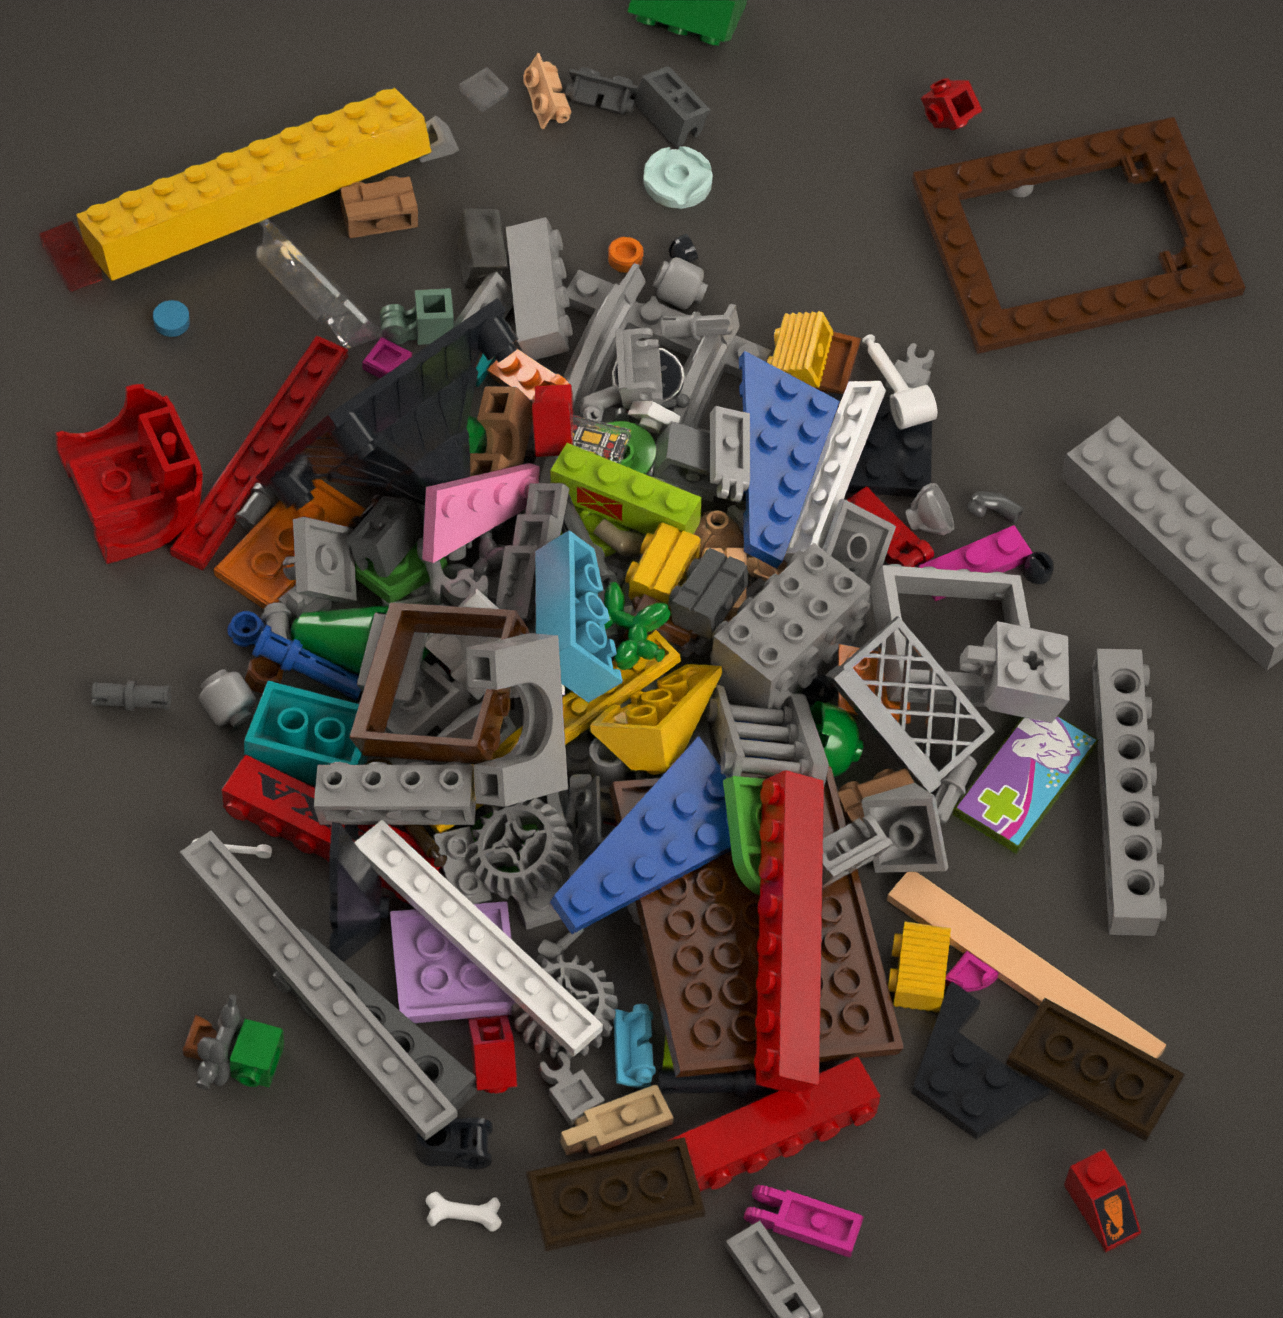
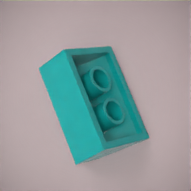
[244,681,368,786]

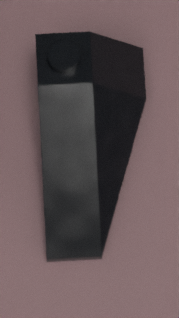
[329,822,389,962]

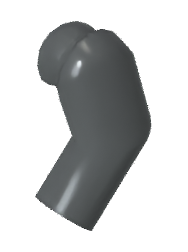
[967,491,1024,523]

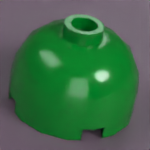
[810,701,863,777]

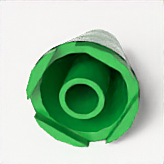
[291,606,388,675]

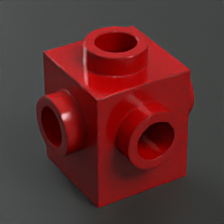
[921,78,983,130]

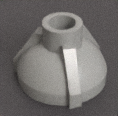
[906,483,954,535]

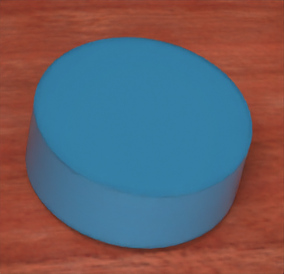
[153,300,190,337]

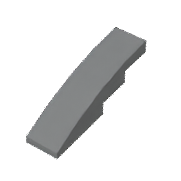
[496,483,569,620]

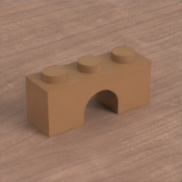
[470,386,533,477]

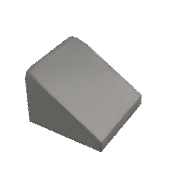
[418,116,459,162]

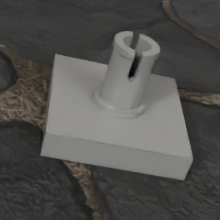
[283,517,357,604]

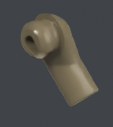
[593,519,644,558]

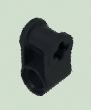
[415,1117,493,1169]

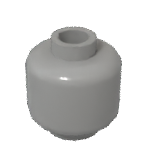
[652,257,708,310]
[199,669,256,728]

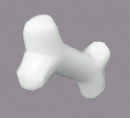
[426,1192,502,1232]

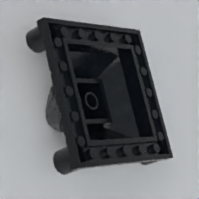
[256,298,519,511]

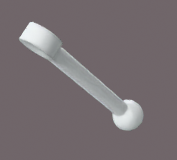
[191,838,272,859]

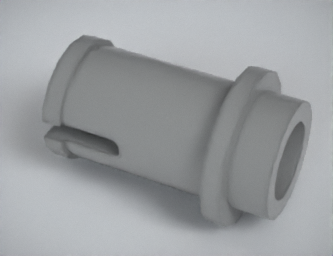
[261,603,292,641]

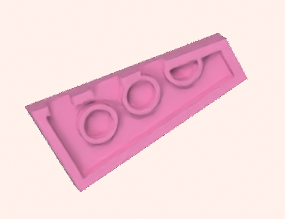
[422,463,540,563]

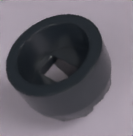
[669,233,698,263]
[1023,551,1054,584]
[803,674,836,705]

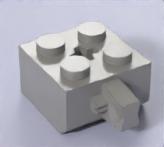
[960,621,1069,723]

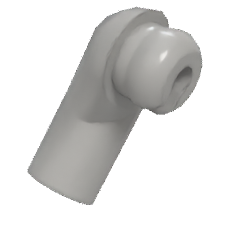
[578,385,621,428]

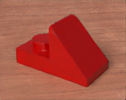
[532,384,573,457]

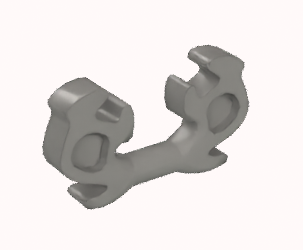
[417,538,488,607]

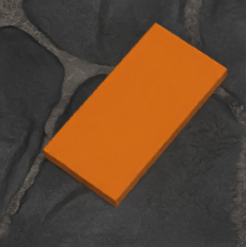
[214,479,366,609]

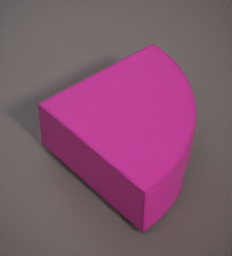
[945,951,999,992]

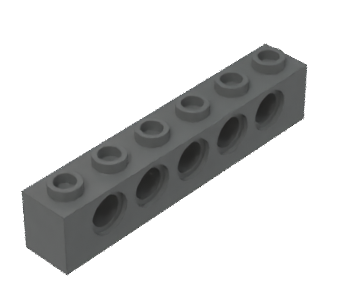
[270,928,476,1111]

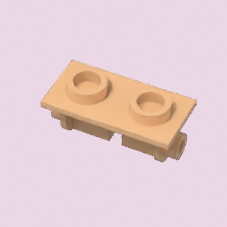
[523,53,571,129]

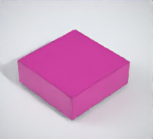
[362,337,412,378]

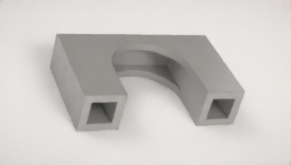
[466,633,568,807]

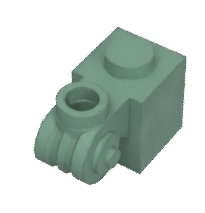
[379,288,454,345]

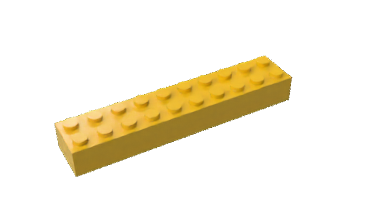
[76,88,431,281]

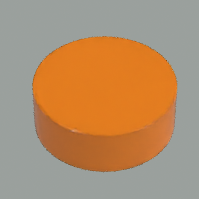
[608,237,644,273]

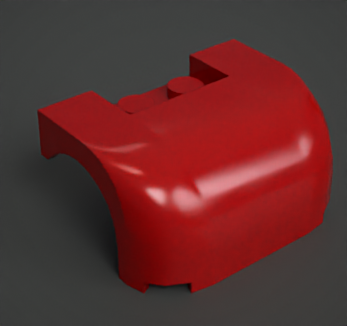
[56,384,203,564]

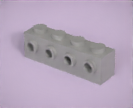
[506,217,573,360]
[314,762,476,825]

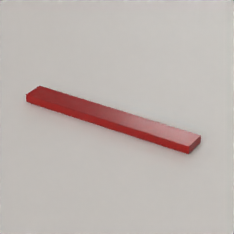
[170,335,348,571]

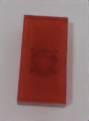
[39,221,103,292]

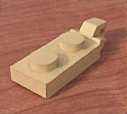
[560,1084,674,1156]

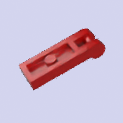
[847,486,934,567]

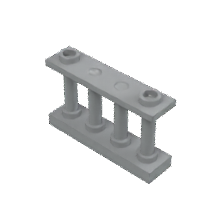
[705,685,829,785]

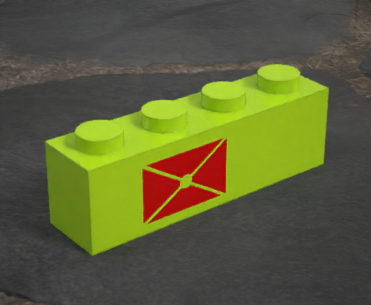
[550,443,702,534]

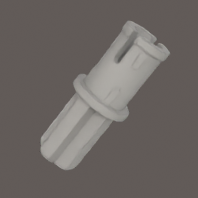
[661,311,734,341]
[935,755,977,824]

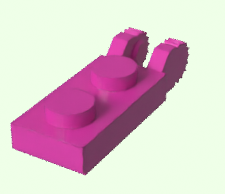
[743,1184,864,1258]

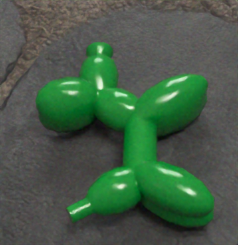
[604,582,671,671]

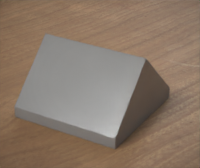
[823,499,896,595]
[861,783,948,873]

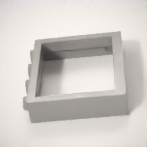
[869,564,1030,707]

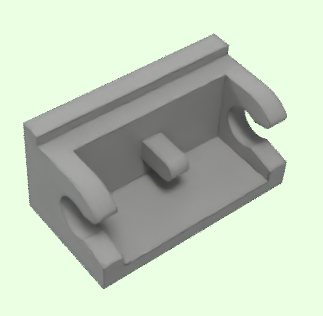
[615,328,664,409]
[822,814,893,888]

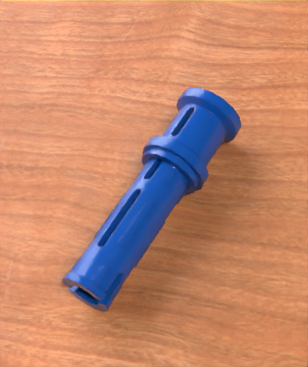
[251,625,361,701]

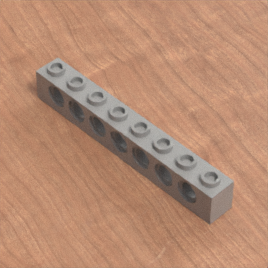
[1092,649,1167,936]

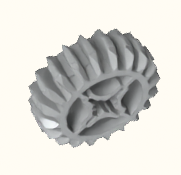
[468,798,574,902]
[511,954,618,1059]

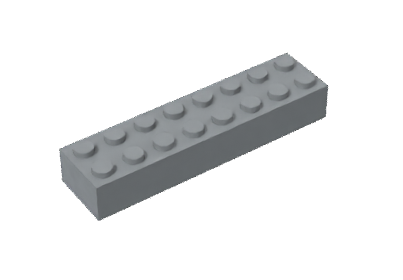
[1061,416,1283,671]

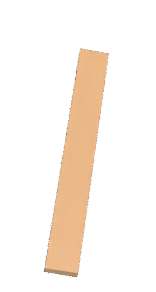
[887,872,1166,1059]

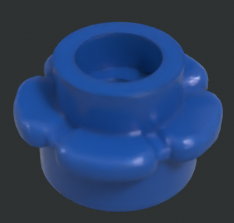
[227,611,265,647]

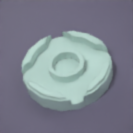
[643,146,713,209]

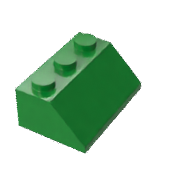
[628,0,747,46]

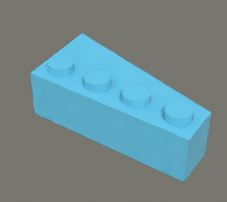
[535,530,623,703]

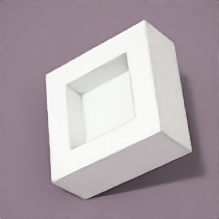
[628,401,681,433]

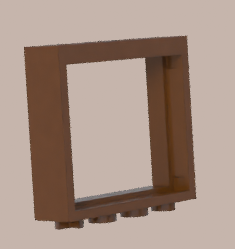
[349,603,529,764]

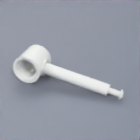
[862,335,937,429]

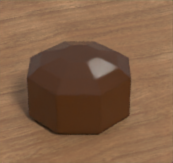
[245,656,283,693]

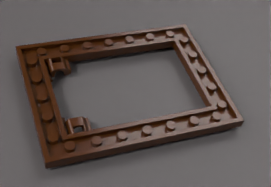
[912,117,1246,354]

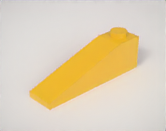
[590,664,722,775]

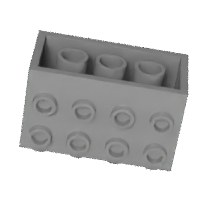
[710,542,871,725]

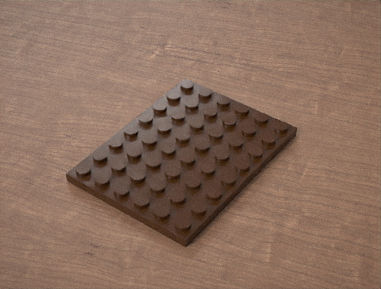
[609,767,904,1077]

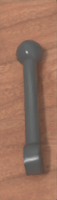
[615,394,690,422]

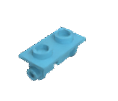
[614,1004,656,1089]

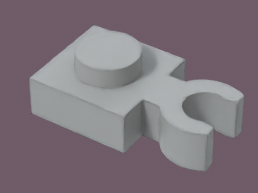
[884,343,934,397]
[540,1051,605,1126]

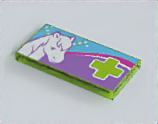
[952,715,1098,854]

